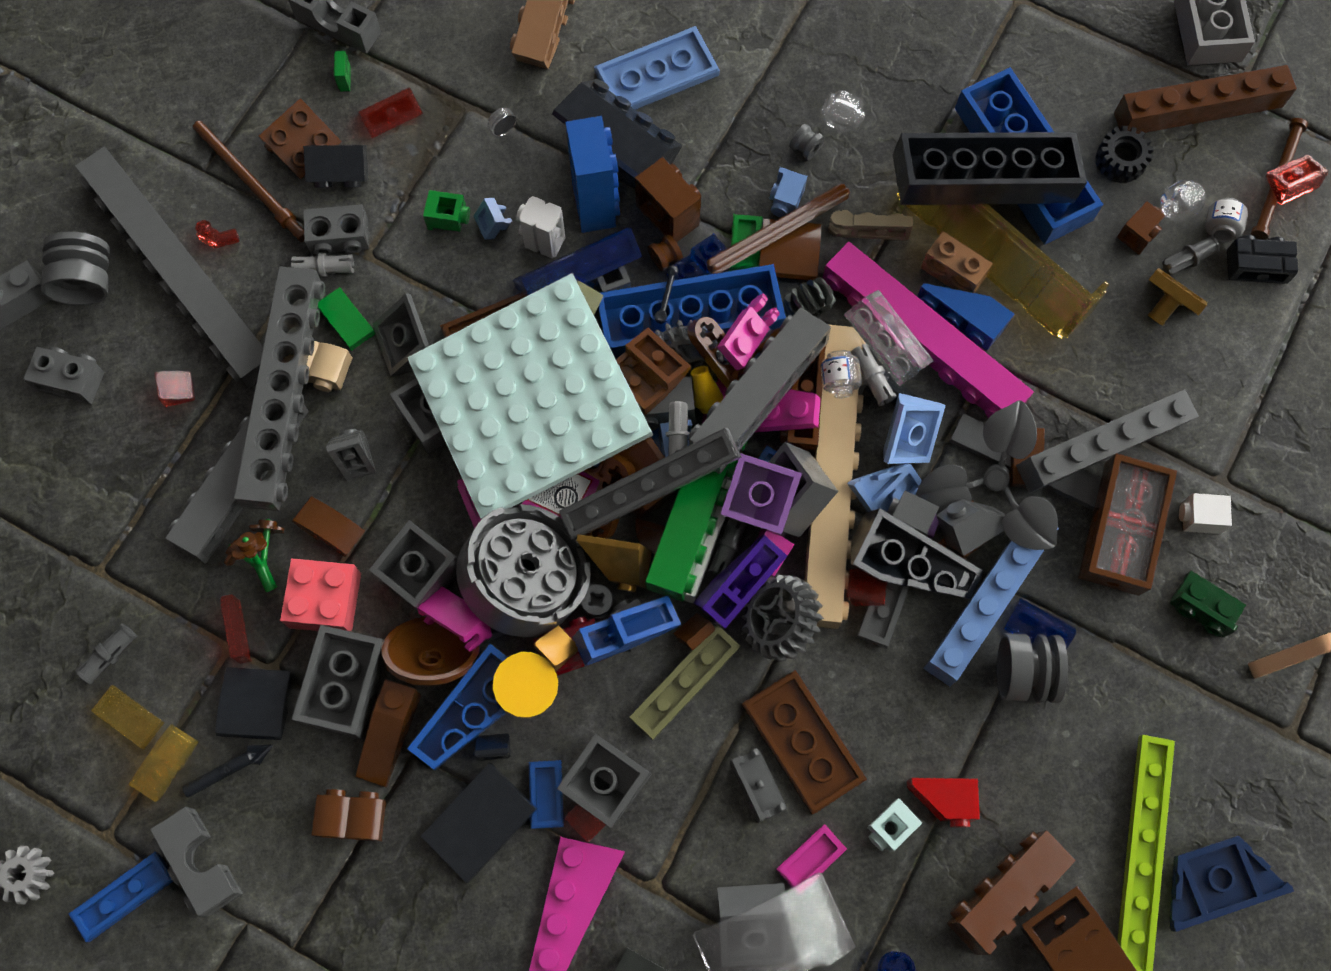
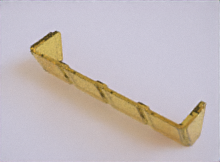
[897,189,1110,339]

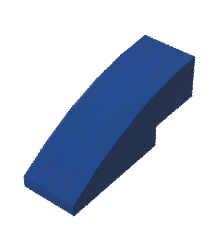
[573,596,681,666]

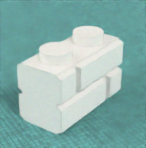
[516,196,565,259]

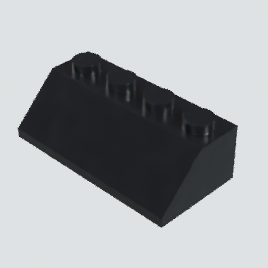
[552,79,682,178]

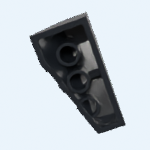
[851,508,984,599]

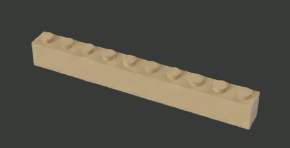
[804,325,867,629]

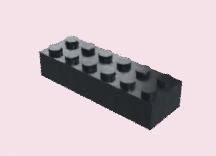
[892,132,1087,205]

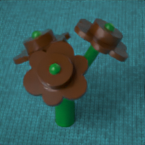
[224,519,285,592]

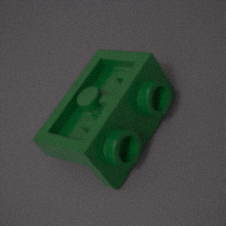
[1169,570,1246,638]

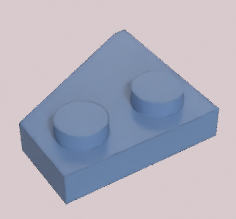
[847,463,922,512]

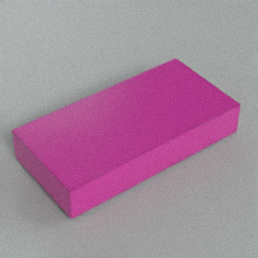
[776,824,847,895]

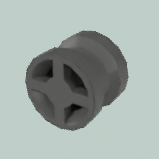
[789,124,825,161]
[581,584,613,620]

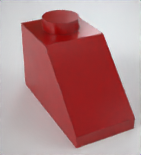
[907,778,980,828]

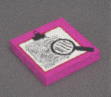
[522,471,599,519]

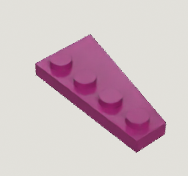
[702,378,821,432]
[529,837,625,971]

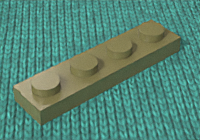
[629,625,741,741]

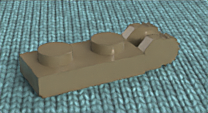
[828,210,913,240]

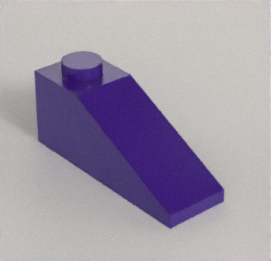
[693,534,787,628]

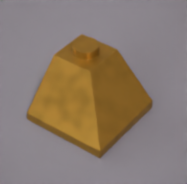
[577,534,652,592]

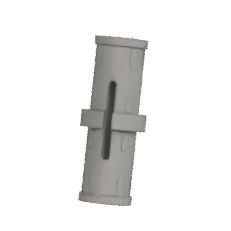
[291,253,354,277]
[850,344,896,406]

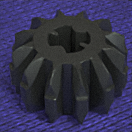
[783,278,836,318]

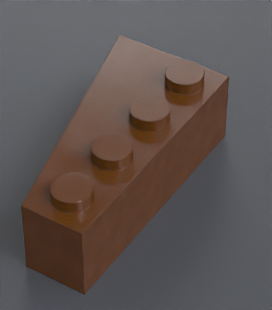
[947,830,1076,955]

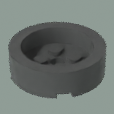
[456,504,591,637]

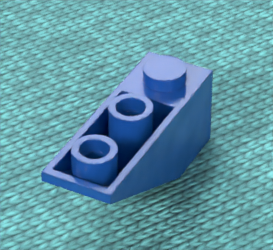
[917,283,1014,351]

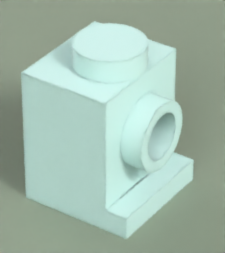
[867,798,922,852]

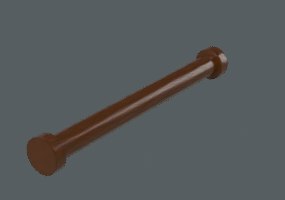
[1250,118,1308,240]

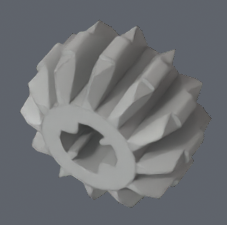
[0,846,55,905]

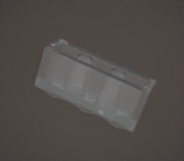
[844,290,934,387]

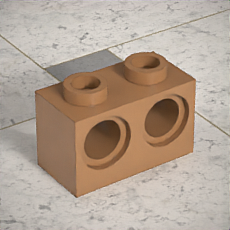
[921,231,993,293]

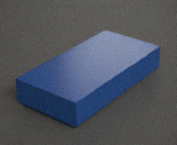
[529,760,564,829]

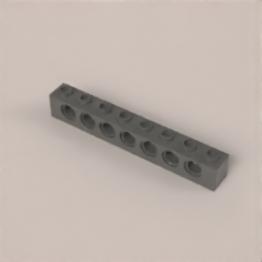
[234,266,325,511]

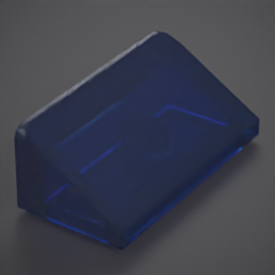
[1003,598,1076,649]

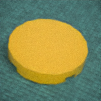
[493,652,558,718]

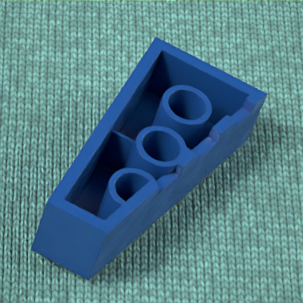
[407,644,507,771]

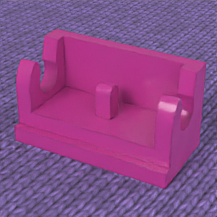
[417,587,492,651]

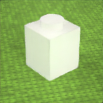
[1179,493,1232,534]

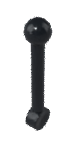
[655,265,679,324]

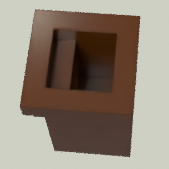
[1117,201,1165,255]

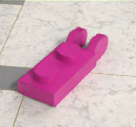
[717,293,780,370]

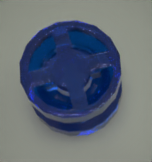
[878,951,915,971]

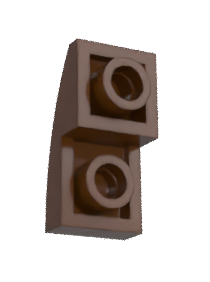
[292,496,365,557]

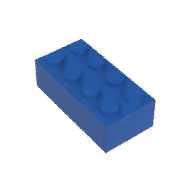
[565,116,620,233]

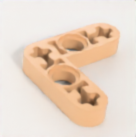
[1248,632,1331,679]

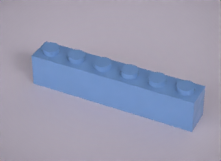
[923,528,1059,687]

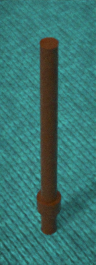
[193,120,305,242]

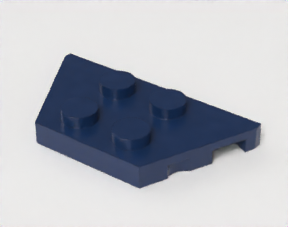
[1170,836,1294,932]

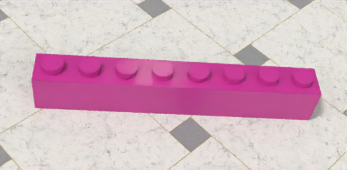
[822,242,1034,418]

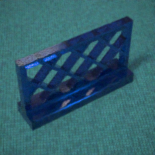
[513,228,642,296]

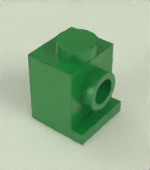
[423,190,470,232]

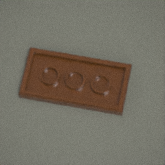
[742,670,867,815]

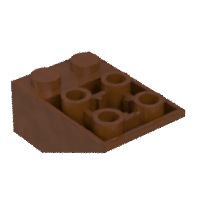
[1021,886,1137,971]

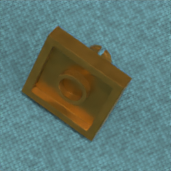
[1148,268,1208,326]

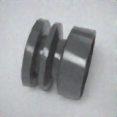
[40,232,110,305]
[997,633,1068,704]

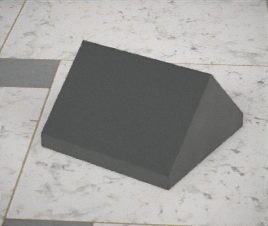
[372,293,429,376]

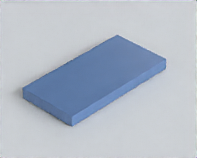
[594,26,720,110]

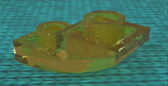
[128,724,198,802]

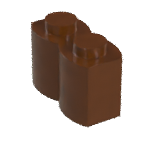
[312,789,386,841]

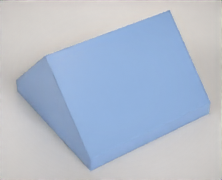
[883,393,946,464]

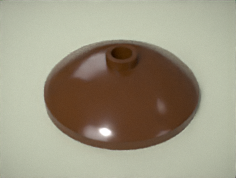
[381,617,480,686]

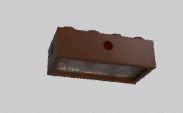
[1078,453,1177,596]

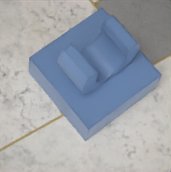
[473,198,512,240]

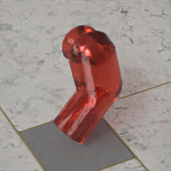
[195,220,240,248]

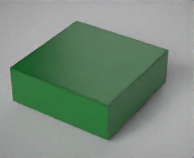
[334,51,351,92]

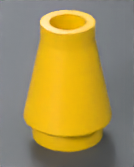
[691,366,724,414]

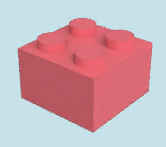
[280,558,361,632]

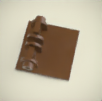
[259,98,342,180]

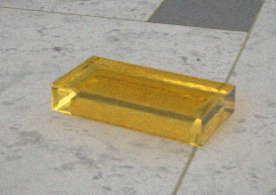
[91,685,165,749]

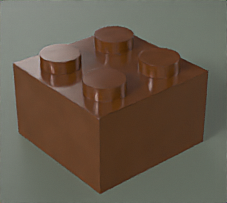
[635,157,701,242]

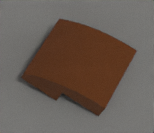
[759,219,821,280]
[616,327,691,415]

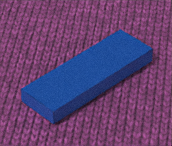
[69,852,173,942]

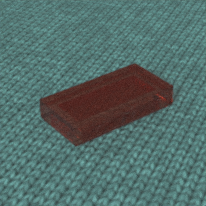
[220,594,251,664]

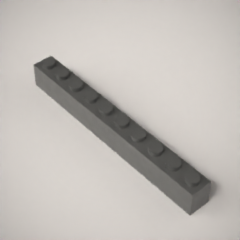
[75,146,264,389]

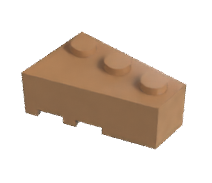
[510,0,575,69]

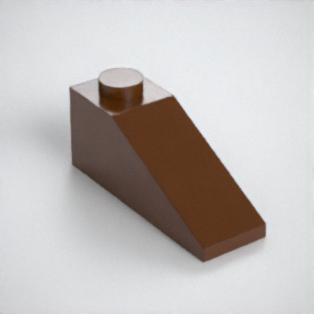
[355,679,422,788]

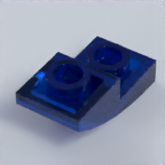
[666,233,727,280]

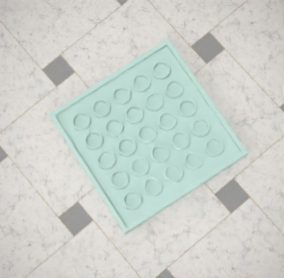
[407,273,653,519]

